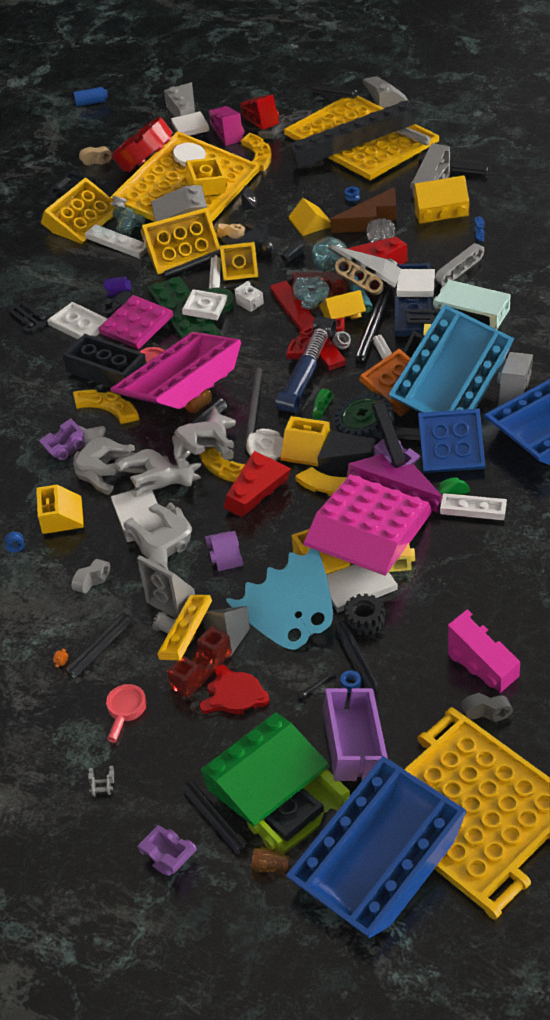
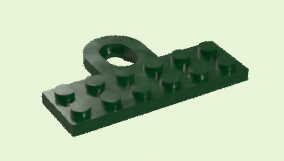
[147,276,234,339]

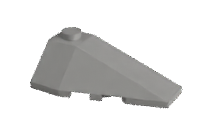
[363,76,409,108]

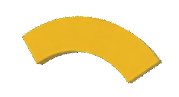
[241,133,271,171]
[73,390,139,424]
[199,447,245,482]
[295,467,347,496]

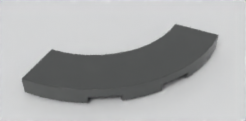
[258,110,312,139]

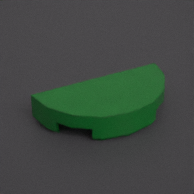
[313,389,334,420]
[437,477,470,496]

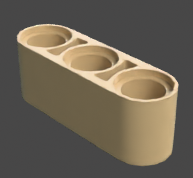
[335,258,383,295]

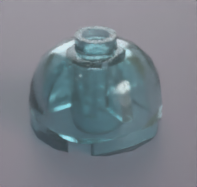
[312,237,346,273]

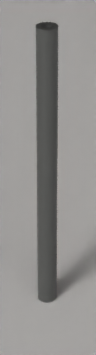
[244,368,262,450]

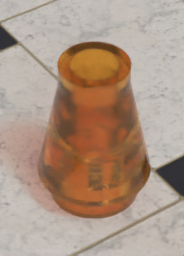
[251,846,289,872]

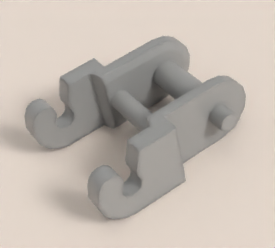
[88,766,114,796]

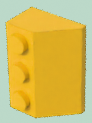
[414,176,469,223]

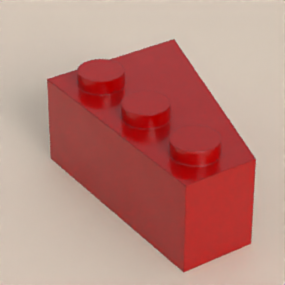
[240,94,279,130]
[345,237,407,279]
[223,450,291,517]

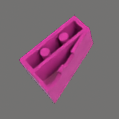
[209,106,244,146]
[448,609,520,693]

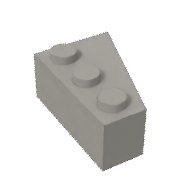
[164,82,195,117]
[410,143,450,198]
[497,352,533,407]

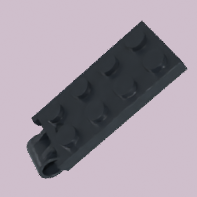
[216,742,324,841]

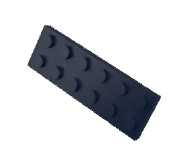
[395,263,432,337]

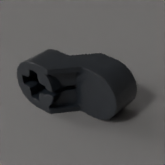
[101,290,132,318]

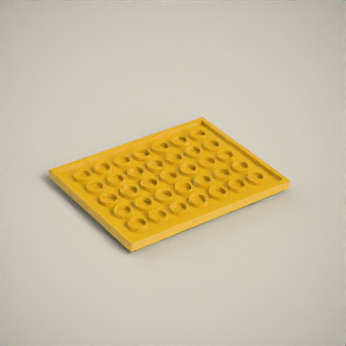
[284,95,439,180]
[110,131,260,222]

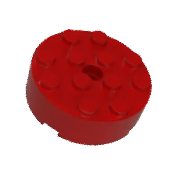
[111,117,173,172]

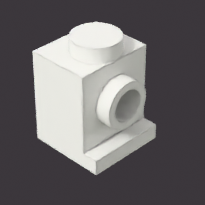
[235,281,264,312]

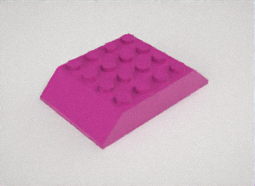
[110,332,241,409]
[304,475,432,576]

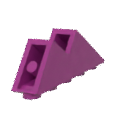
[346,454,443,513]

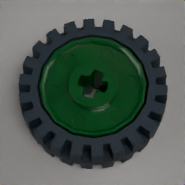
[334,392,395,443]

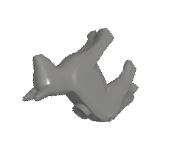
[172,407,236,468]
[73,426,136,495]
[108,449,201,497]
[124,502,192,572]

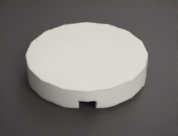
[173,143,206,167]
[246,429,283,461]

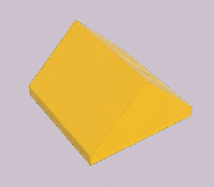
[289,198,332,236]

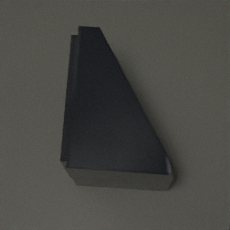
[241,185,258,209]

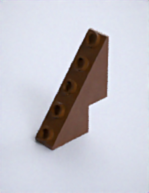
[330,187,397,233]

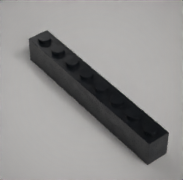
[289,100,416,168]

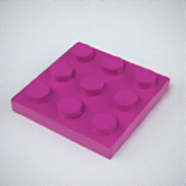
[98,295,174,350]

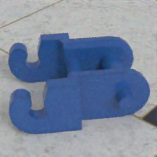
[474,216,485,241]

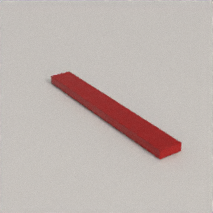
[270,281,346,371]

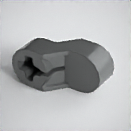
[461,693,513,722]

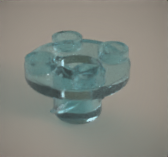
[112,207,146,236]
[293,276,329,309]

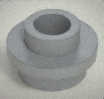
[332,331,351,350]

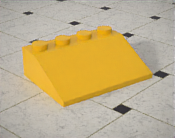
[41,177,122,244]
[140,208,221,275]

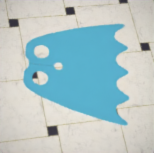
[226,548,333,650]

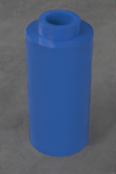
[74,87,108,107]

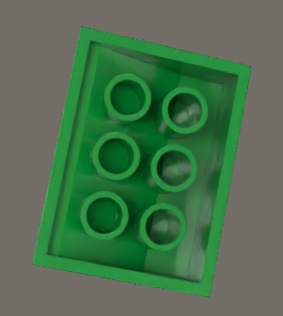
[201,712,329,827]

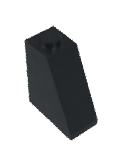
[317,431,376,473]

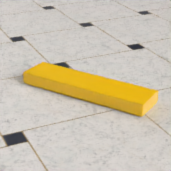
[157,595,212,660]

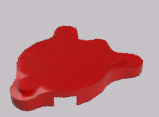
[200,665,269,715]

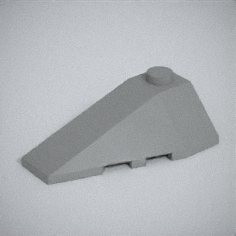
[327,245,401,288]

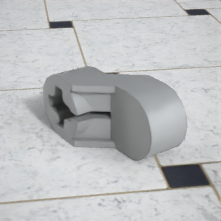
[72,559,110,593]

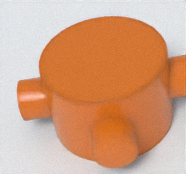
[53,648,68,668]

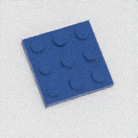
[418,408,485,473]

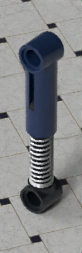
[276,316,337,414]

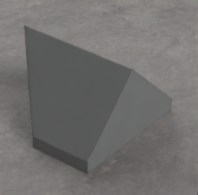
[203,606,250,657]

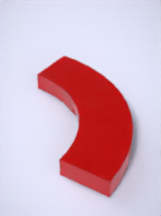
[286,318,345,359]

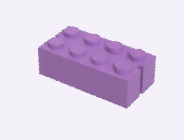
[322,688,388,781]

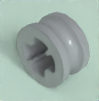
[110,196,127,209]

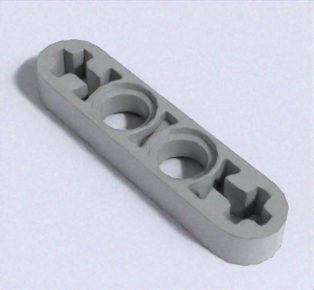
[435,243,484,286]

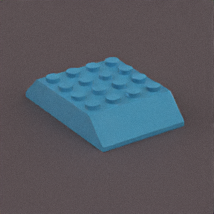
[388,304,514,413]

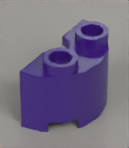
[103,276,132,298]

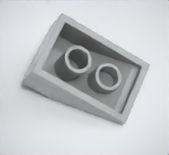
[151,185,207,222]
[137,556,195,619]

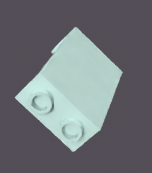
[433,280,511,330]

